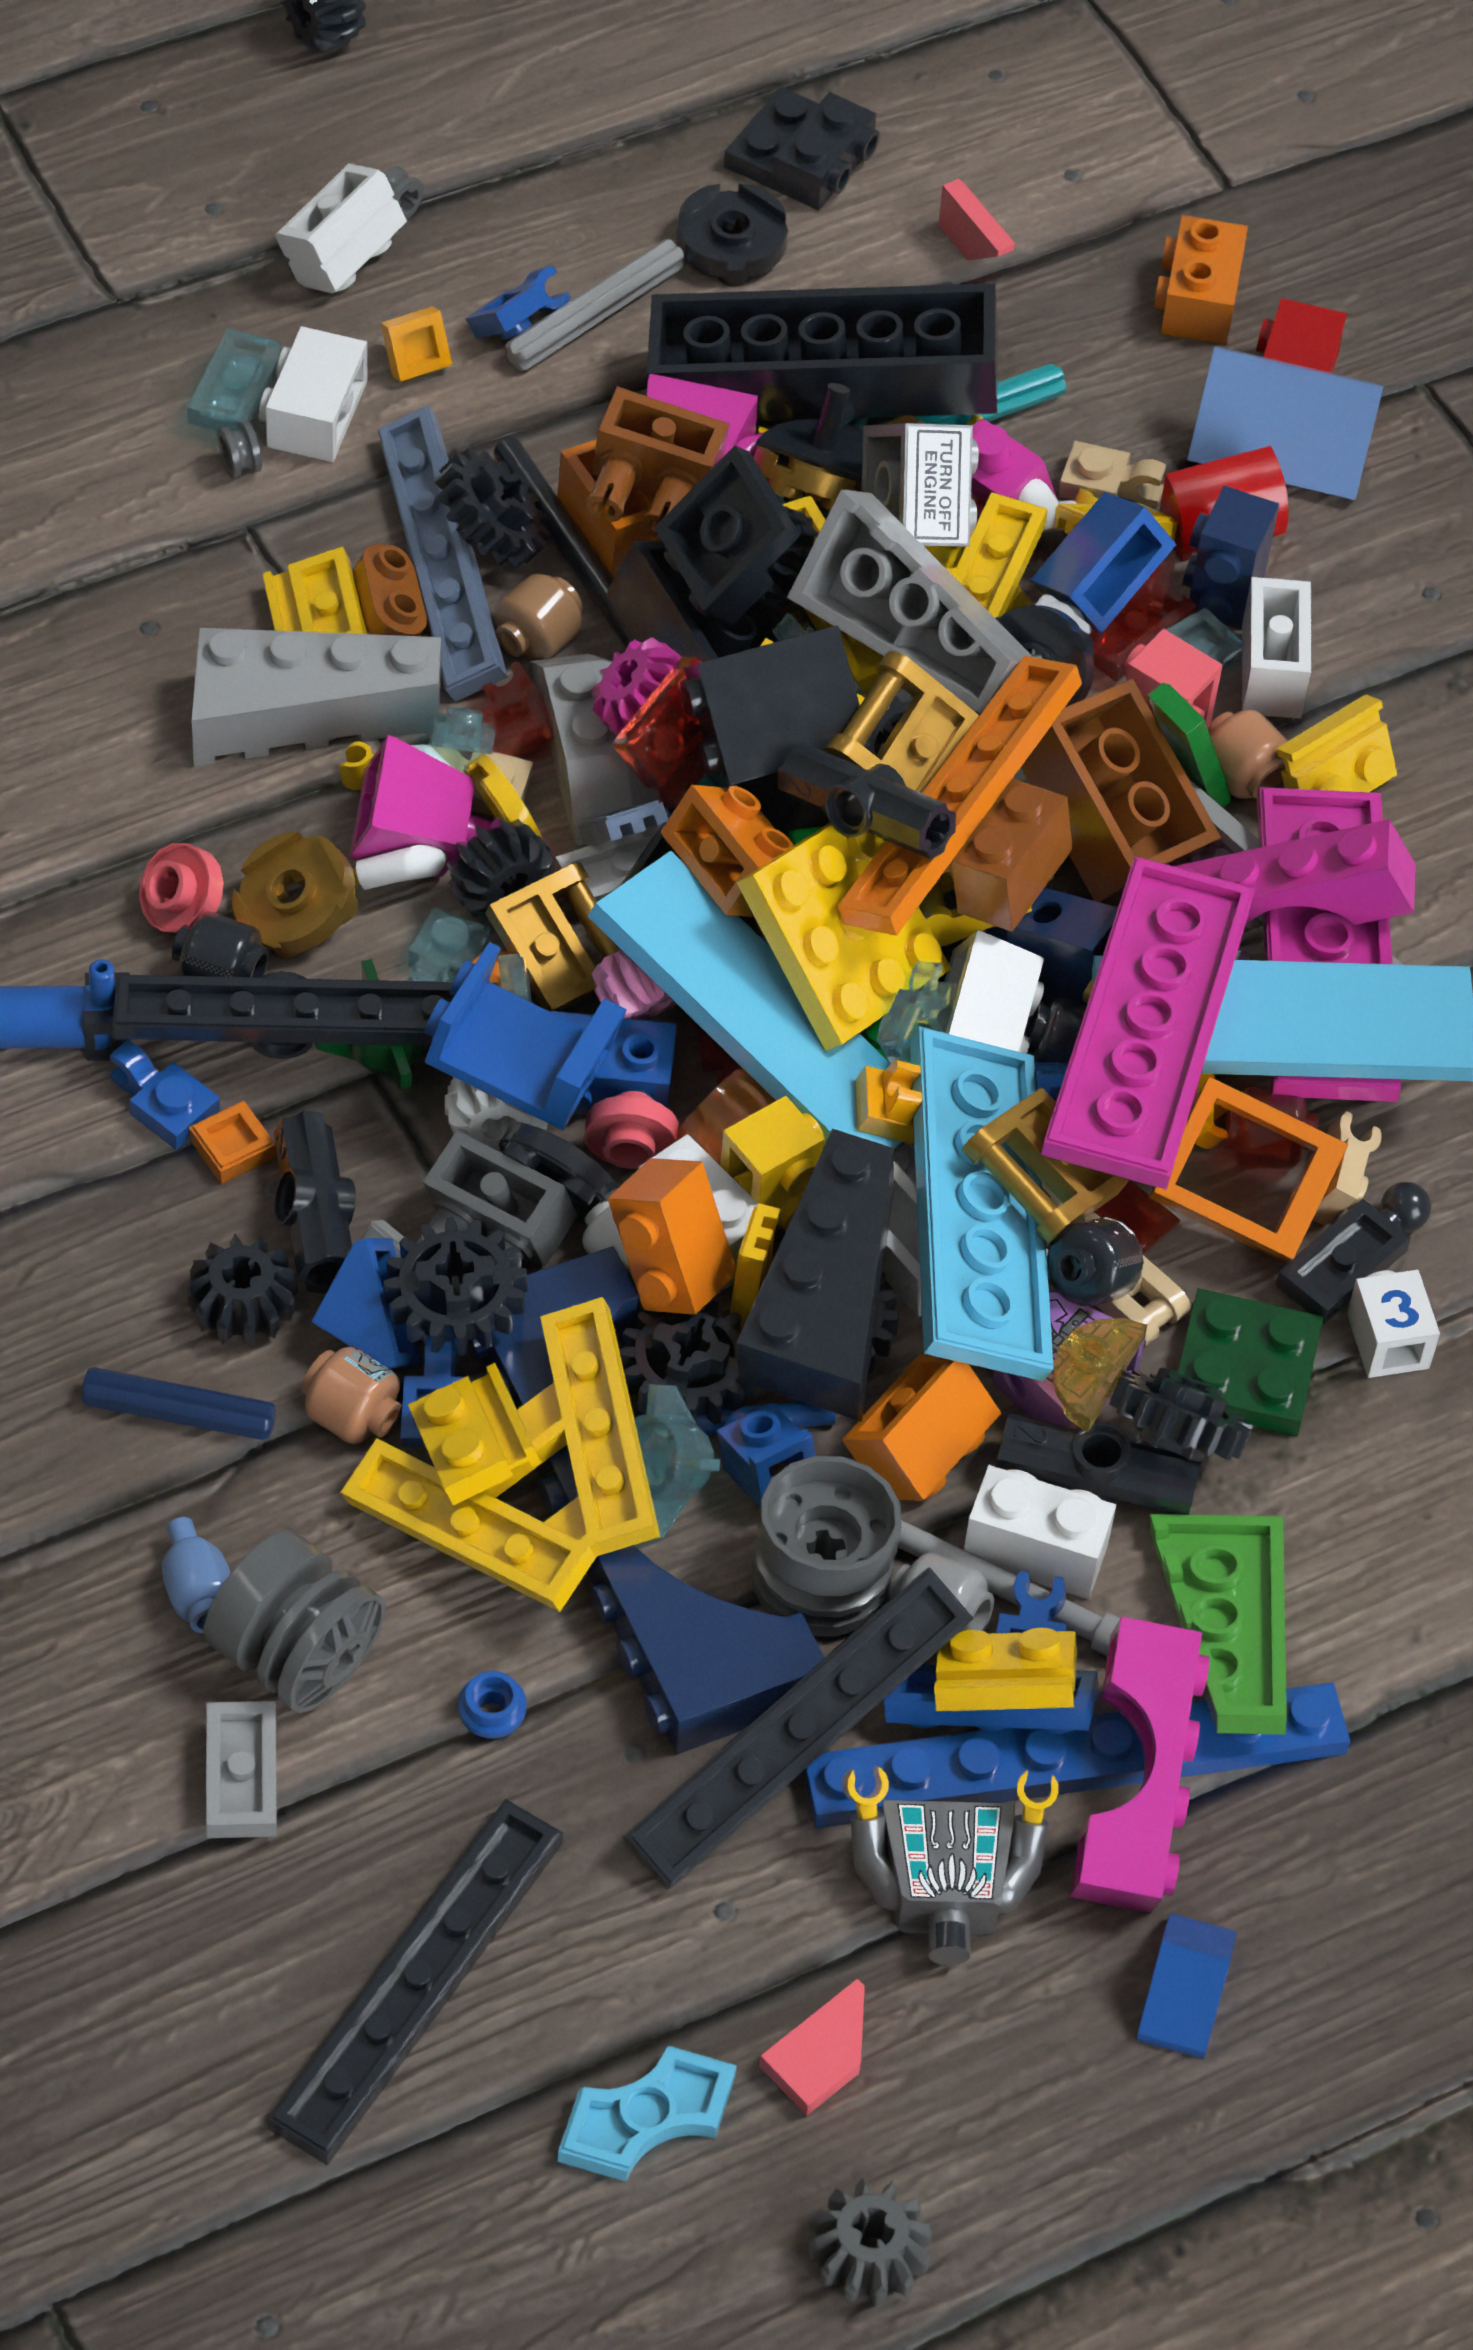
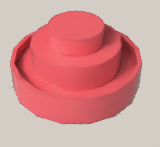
[139,843,224,936]
[584,1091,679,1169]

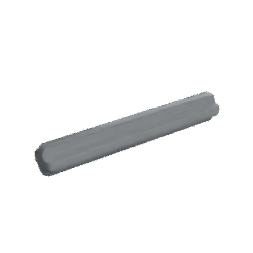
[505,239,684,371]

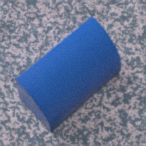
[1030,492,1176,634]

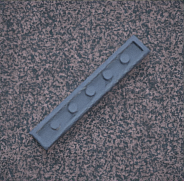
[377,405,508,702]

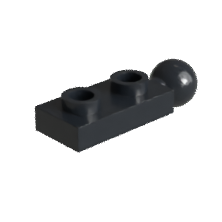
[1276,1182,1431,1324]

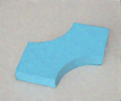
[558,2046,737,2182]

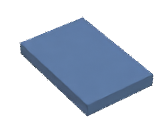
[1187,346,1384,500]

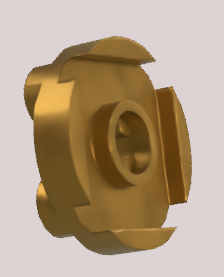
[753,446,862,510]
[232,832,358,958]

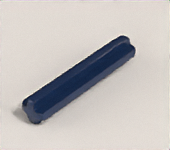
[81,1367,276,1440]

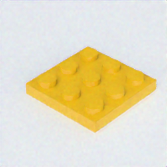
[736,823,951,1051]

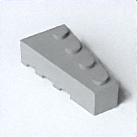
[787,489,1033,714]
[191,628,441,767]

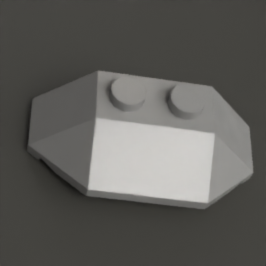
[530,654,677,850]

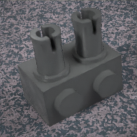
[416,1130,578,1268]

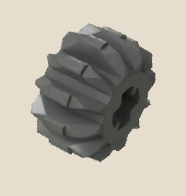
[809,2178,933,2308]

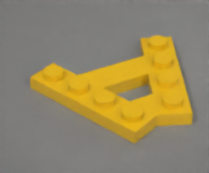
[782,492,1047,695]
[340,1297,660,1612]

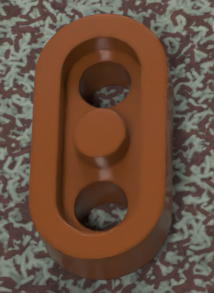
[353,544,427,636]

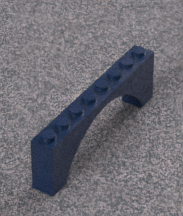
[467,1246,825,1755]

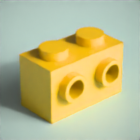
[720,1096,825,1235]

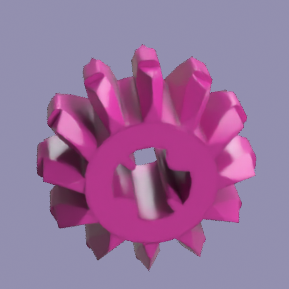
[591,637,688,745]

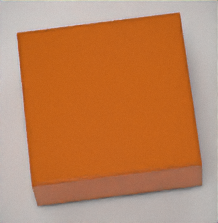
[189,1100,277,1185]

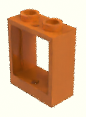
[1148,1077,1349,1264]

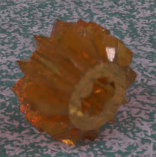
[677,1068,776,1165]

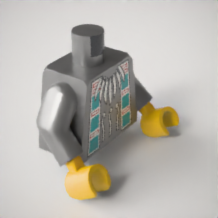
[842,1766,1058,1965]

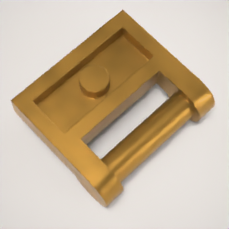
[824,651,979,793]
[485,862,620,1012]
[961,1088,1129,1245]

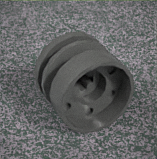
[752,1456,902,1636]
[204,1529,386,1713]

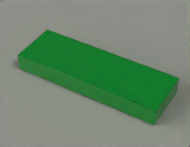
[1148,682,1231,808]

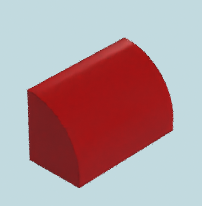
[1159,445,1289,562]

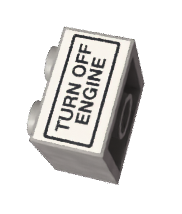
[862,423,979,546]

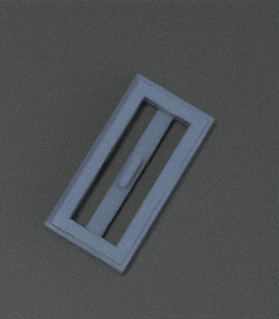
[578,800,668,846]

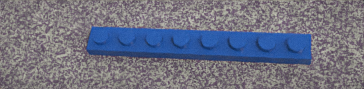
[803,1682,1350,1828]

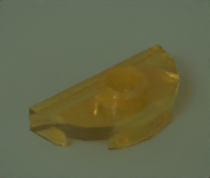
[1051,1318,1147,1432]

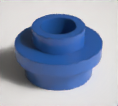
[458,1671,526,1738]

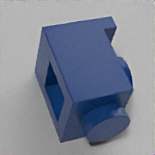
[717,1402,816,1508]

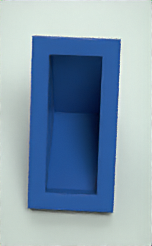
[311,1238,422,1369]
[1136,1913,1237,2059]

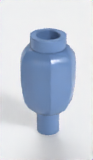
[162,1517,231,1633]

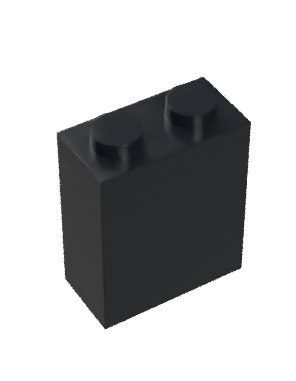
[681,625,871,787]

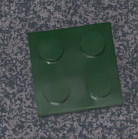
[1178,1288,1324,1436]

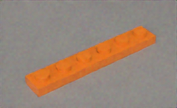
[837,656,1082,936]

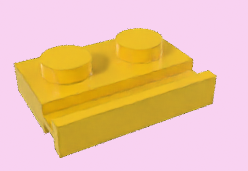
[262,546,367,634]
[1276,694,1397,792]
[408,1363,541,1506]
[934,1628,1077,1711]

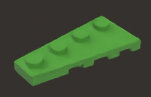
[1150,1514,1287,1735]

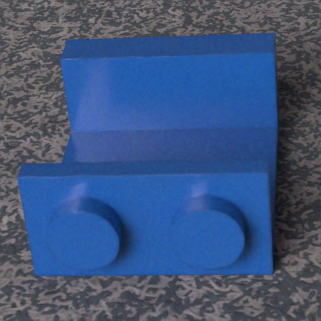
[424,942,627,1130]

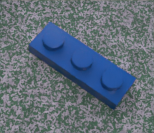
[884,1664,1099,1734]

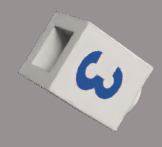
[1347,1270,1440,1378]

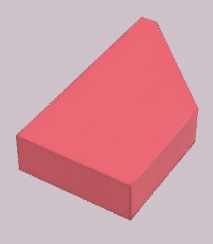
[938,179,1015,260]
[759,1978,865,2116]

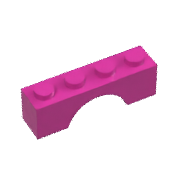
[1173,819,1416,926]
[1069,1616,1209,1913]

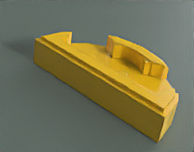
[463,754,544,841]

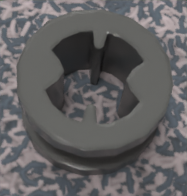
[384,166,424,220]
[217,421,262,479]

